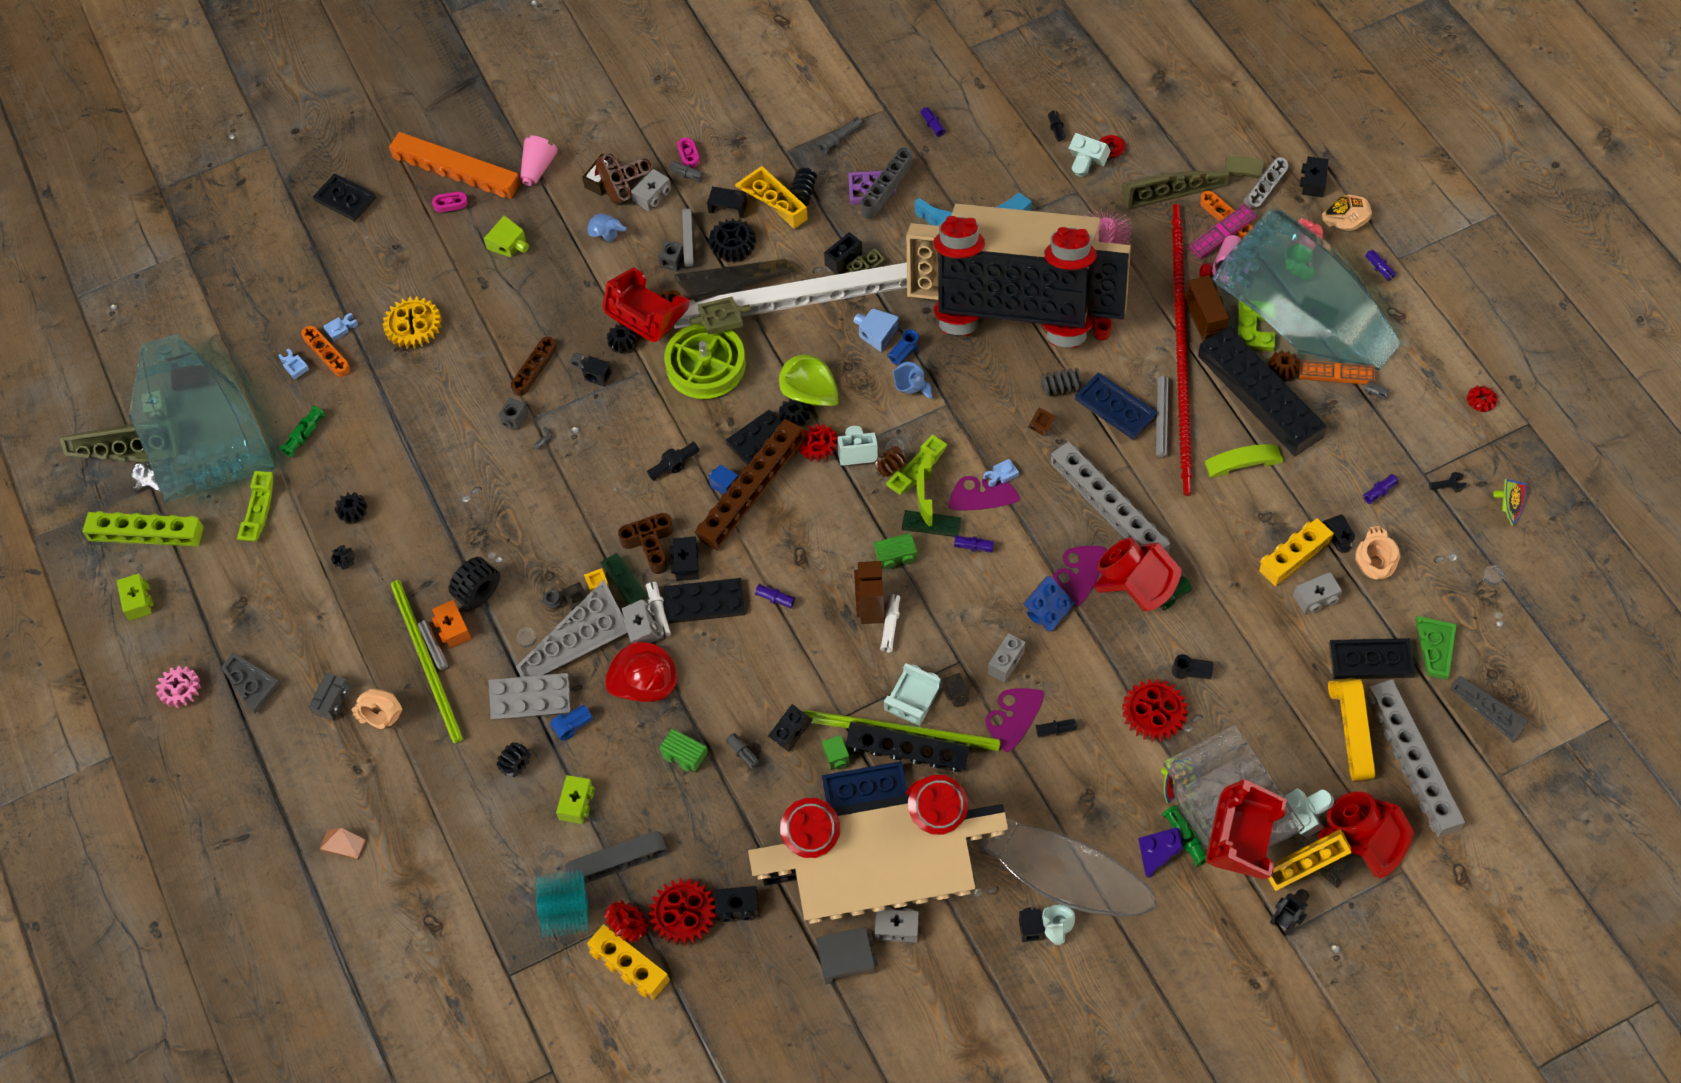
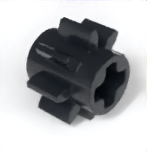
[331,545,355,570]

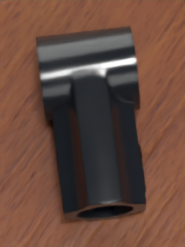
[1171,654,1213,680]

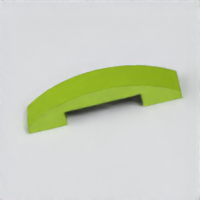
[886,434,947,495]
[1205,444,1283,478]
[916,453,932,526]
[237,471,274,542]

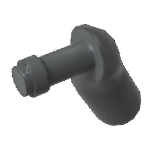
[534,427,552,449]

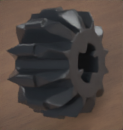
[606,324,638,354]
[779,398,810,426]
[334,492,368,524]
[496,742,531,777]

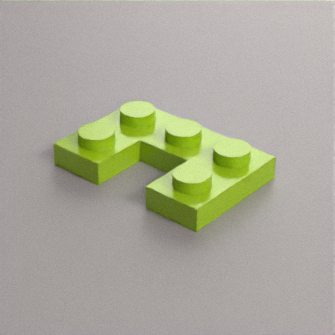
[1237,300,1275,352]

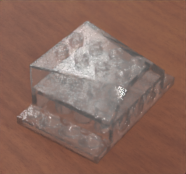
[1163,725,1305,851]

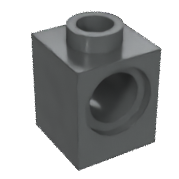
[659,240,684,271]
[499,397,529,430]

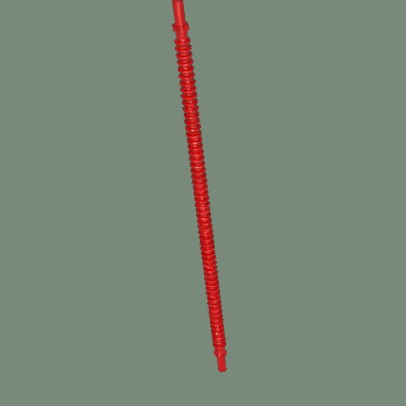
[1171,204,1192,496]

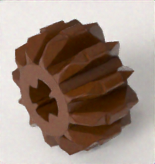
[1268,349,1300,381]
[875,446,907,477]

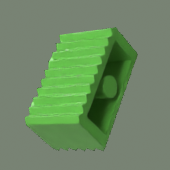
[873,533,917,569]
[660,728,708,772]

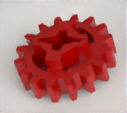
[798,423,838,462]
[604,900,649,942]

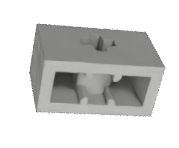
[631,169,671,211]
[1293,572,1342,614]
[622,599,659,643]
[988,633,1026,683]
[875,907,919,943]

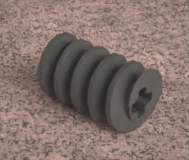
[1040,367,1081,396]

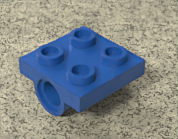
[1023,576,1075,631]

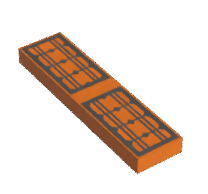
[1299,360,1375,384]

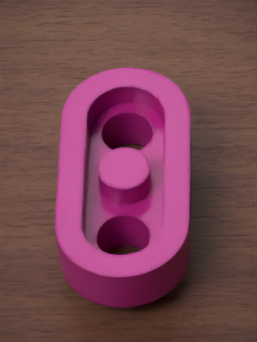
[677,138,700,168]
[432,192,468,212]

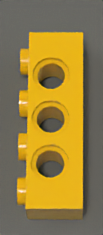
[1259,518,1334,587]
[1268,829,1352,891]
[587,924,670,1000]

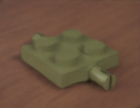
[689,296,751,335]

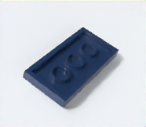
[1075,372,1157,440]
[822,761,907,808]

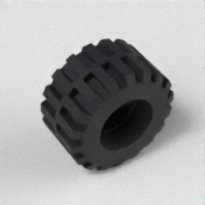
[448,557,500,609]

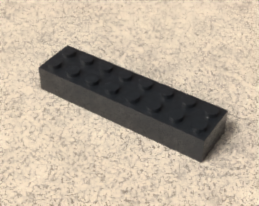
[1198,326,1327,457]

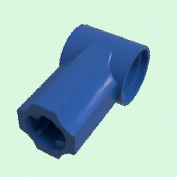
[887,329,919,365]
[550,704,593,741]

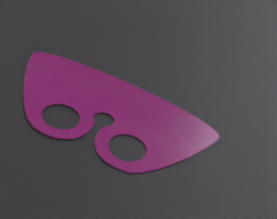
[948,476,1020,510]
[1053,546,1106,607]
[985,688,1044,752]

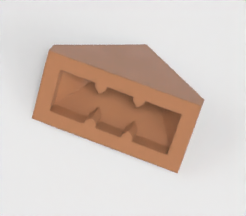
[320,827,366,860]

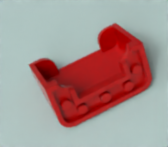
[603,267,690,342]
[1206,779,1287,879]

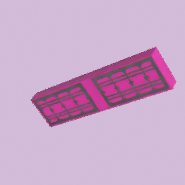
[1189,203,1256,259]

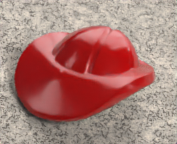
[605,642,677,702]

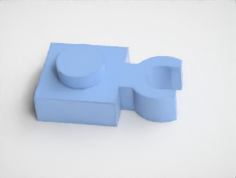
[323,313,358,342]
[278,349,309,380]
[983,459,1019,487]

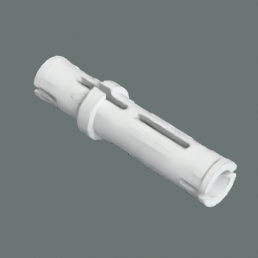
[645,582,671,639]
[880,594,901,652]

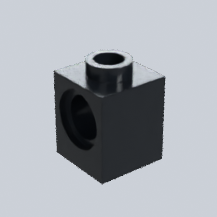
[581,356,612,387]
[1019,907,1044,942]

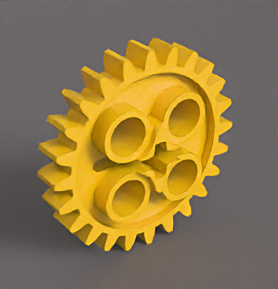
[382,296,442,349]

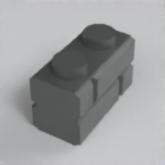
[308,673,351,721]

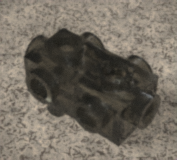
[131,461,177,493]

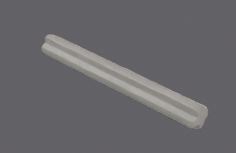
[1156,376,1169,458]

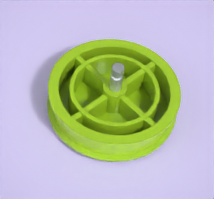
[664,323,746,399]

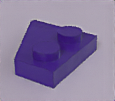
[1138,827,1184,878]

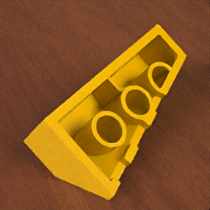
[735,166,808,229]

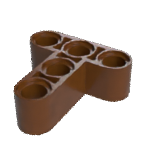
[595,153,652,205]
[618,513,673,574]

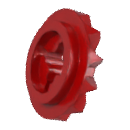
[1099,135,1125,159]
[1467,385,1498,412]

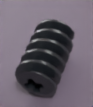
[790,168,817,207]

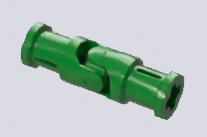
[279,405,326,458]
[1162,805,1207,867]

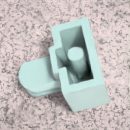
[1068,133,1111,177]
[838,426,878,466]
[1284,788,1334,838]

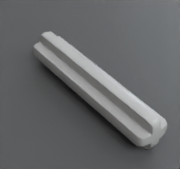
[418,620,448,671]

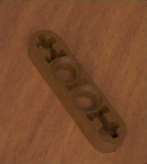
[511,337,557,396]

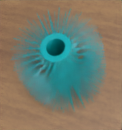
[535,871,589,937]

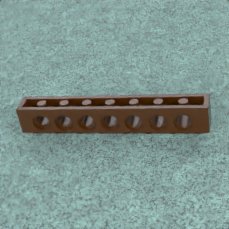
[695,419,806,550]

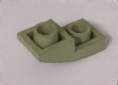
[1224,156,1263,179]
[846,248,886,272]

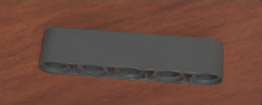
[861,147,912,219]
[565,831,667,884]

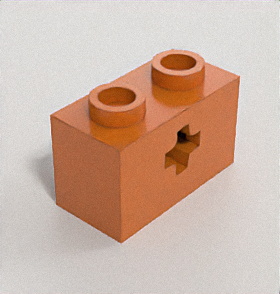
[431,600,471,648]

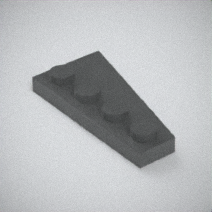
[1450,676,1529,743]

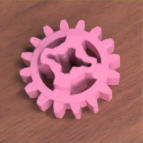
[156,666,201,708]

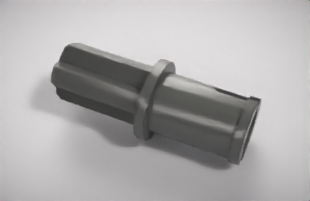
[669,161,704,183]
[726,733,759,768]

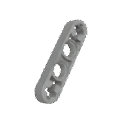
[1244,157,1288,210]
[682,208,694,267]

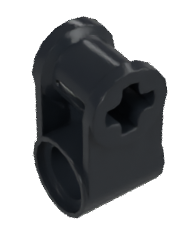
[1322,514,1355,553]

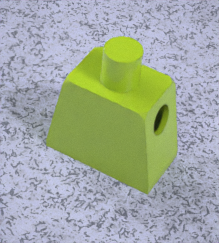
[484,216,529,257]

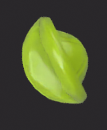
[779,354,838,406]

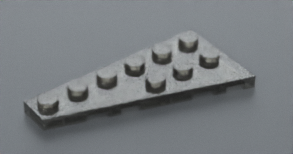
[675,259,794,303]

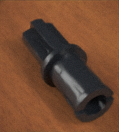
[1048,110,1065,142]
[1036,719,1077,738]

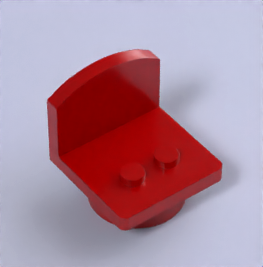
[1093,537,1181,611]
[1317,791,1414,878]

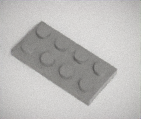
[489,673,571,720]

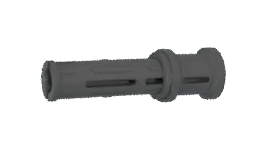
[816,117,863,155]

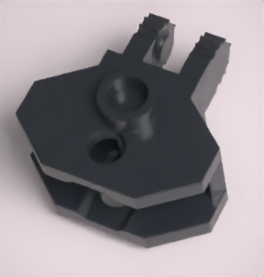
[1270,889,1310,936]

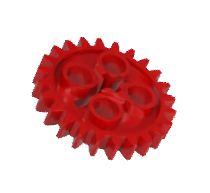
[1122,679,1188,742]
[649,878,717,946]

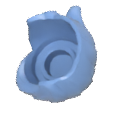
[587,213,626,243]
[893,361,933,399]

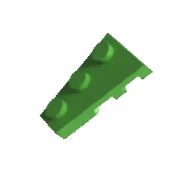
[1415,616,1457,680]

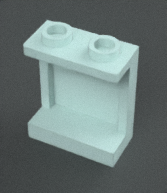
[884,663,941,726]

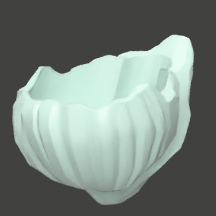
[1042,904,1075,945]

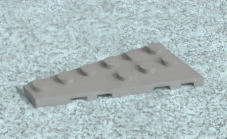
[516,580,628,677]

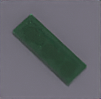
[902,510,961,537]
[600,553,647,605]

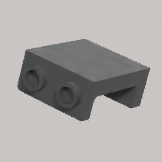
[816,927,878,985]

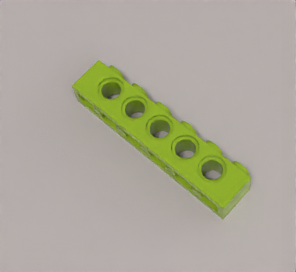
[82,511,204,547]

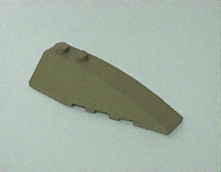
[1121,171,1230,210]
[60,417,180,463]

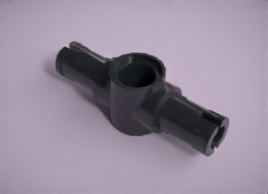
[647,441,700,481]

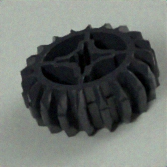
[709,218,756,262]

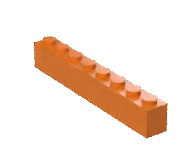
[389,132,521,199]

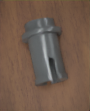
[1364,380,1390,400]

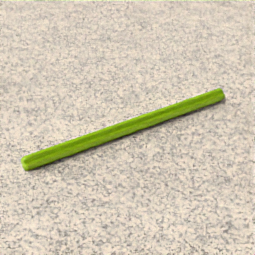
[391,580,463,743]
[803,710,1000,751]

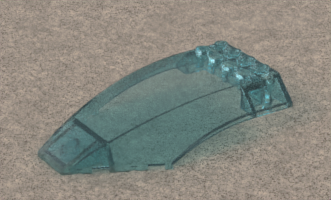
[1212,207,1401,370]
[129,334,275,503]

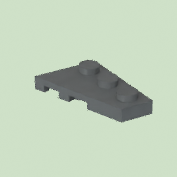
[221,653,280,714]

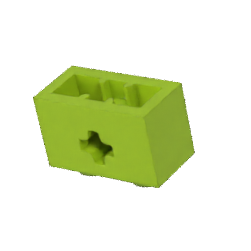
[116,573,153,621]
[556,775,595,824]

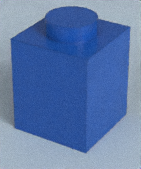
[709,464,738,495]

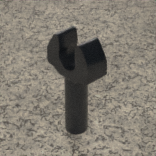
[1429,472,1467,493]

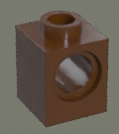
[1027,407,1055,436]

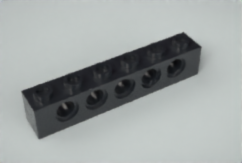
[846,720,971,772]

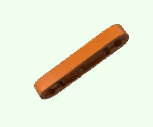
[1200,191,1254,241]
[301,326,350,377]

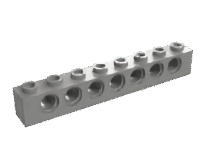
[1050,441,1170,553]
[1366,679,1465,838]

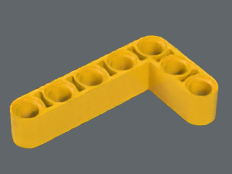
[1328,678,1375,782]

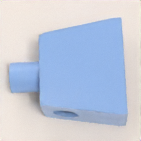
[853,309,899,352]

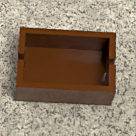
[1185,275,1230,342]
[854,561,884,624]

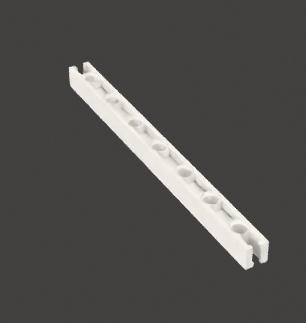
[674,263,907,329]

